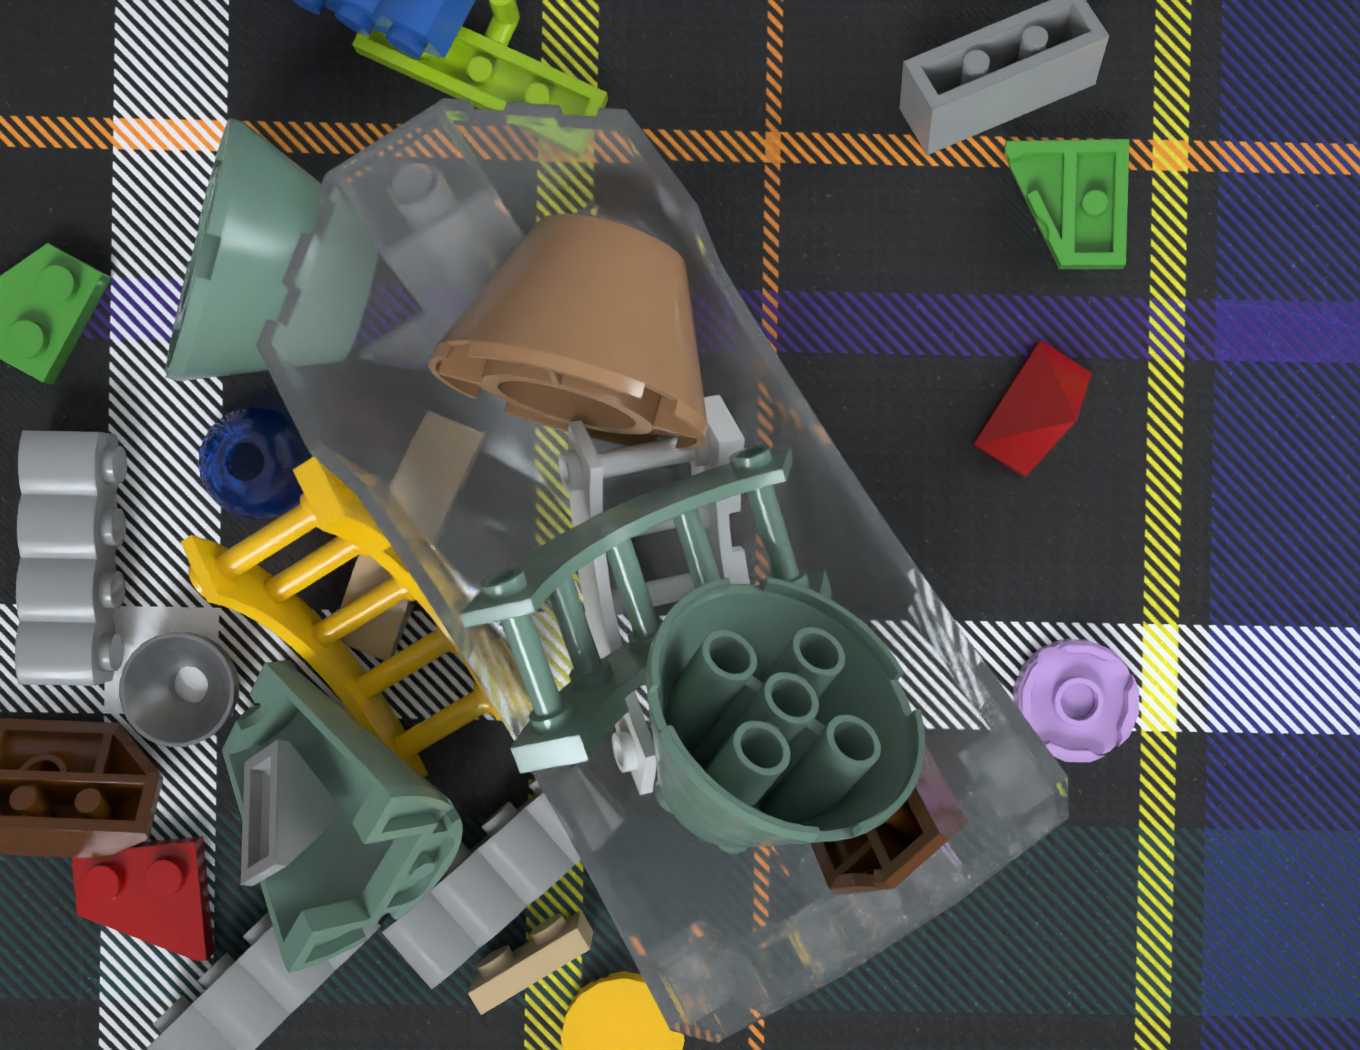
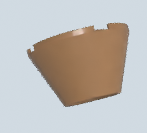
[428,214,708,451]

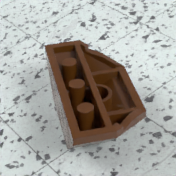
[0,718,163,859]
[810,745,968,895]

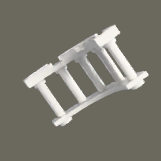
[558,395,750,795]

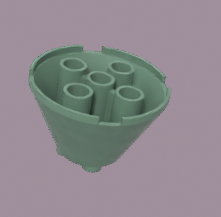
[646,577,925,854]

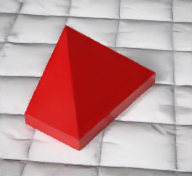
[972,340,1092,477]

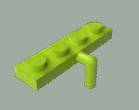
[352,0,608,156]

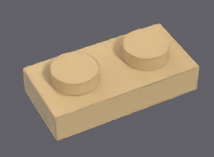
[468,910,593,1015]

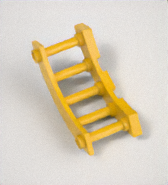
[180,455,533,777]

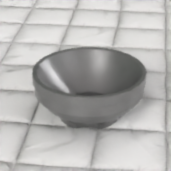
[119,631,239,747]

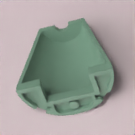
[222,660,463,973]

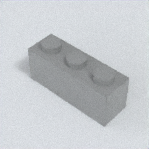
[899,0,1109,155]

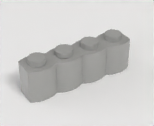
[15,430,127,686]
[382,763,624,989]
[146,911,390,1050]

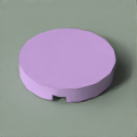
[1013,639,1139,762]

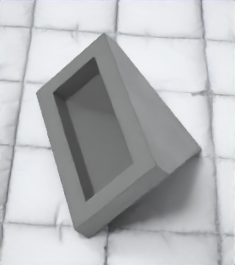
[240,739,345,886]

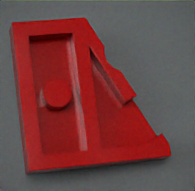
[72,836,214,961]

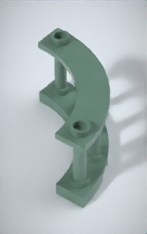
[460,445,832,774]

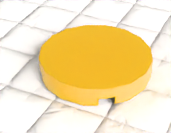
[561,971,685,1050]

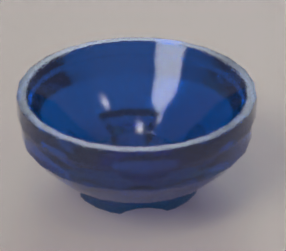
[198,407,314,519]

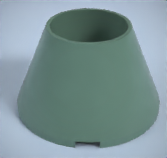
[165,118,375,381]

